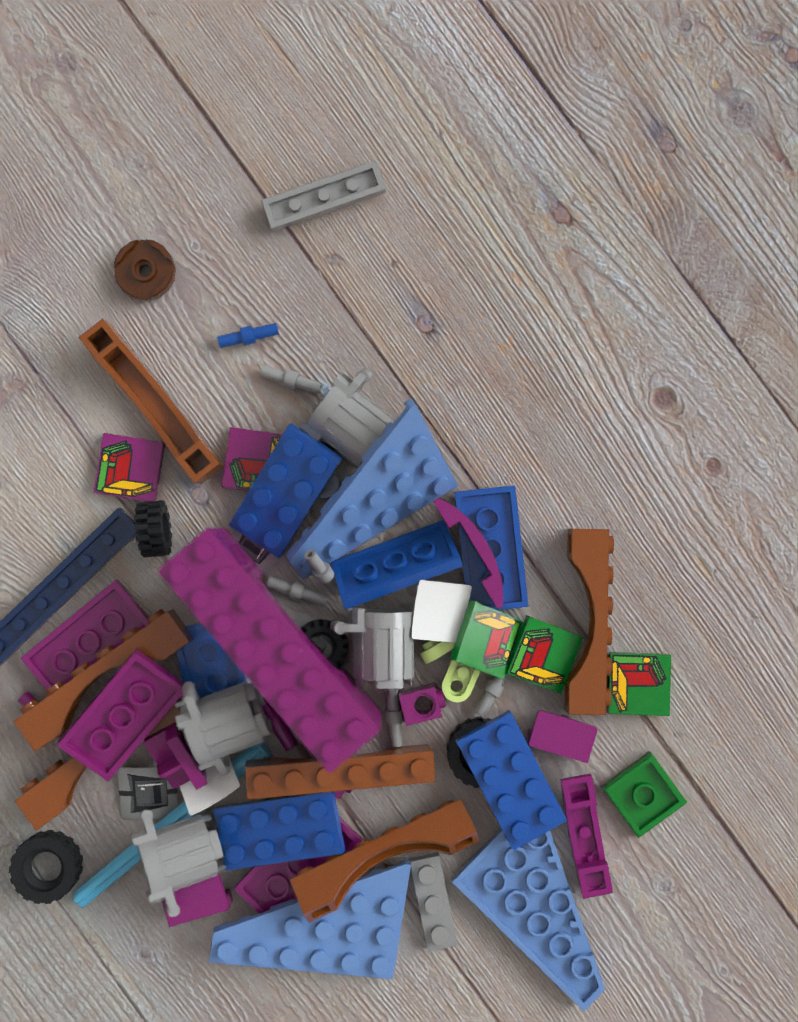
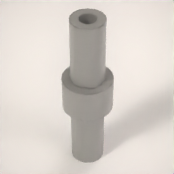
[260,365,322,394]
[304,549,340,595]
[267,576,328,607]
[474,673,508,718]
[384,688,403,747]

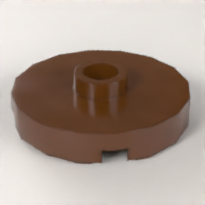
[114,239,176,301]

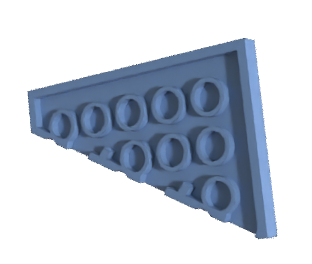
[286,398,458,580]
[451,828,605,1011]
[209,859,411,979]

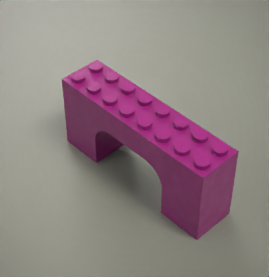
[157,528,382,774]

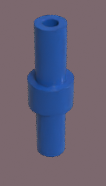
[217,323,279,348]

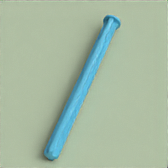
[73,742,272,908]

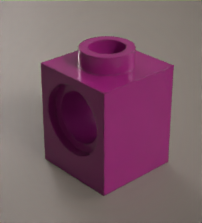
[399,683,446,726]

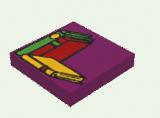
[222,427,282,491]
[94,433,165,502]

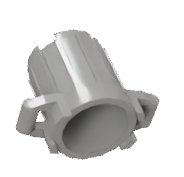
[299,369,395,468]
[330,605,414,689]
[175,682,273,776]
[130,809,226,917]

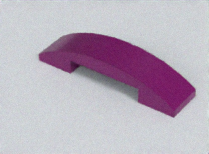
[432,498,503,609]
[560,773,613,899]

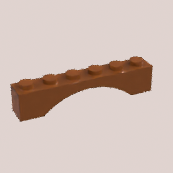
[78,318,225,485]
[564,529,614,715]
[13,609,195,752]
[15,698,181,831]
[245,744,435,799]
[290,799,479,923]

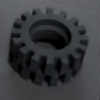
[134,500,172,558]
[300,619,349,669]

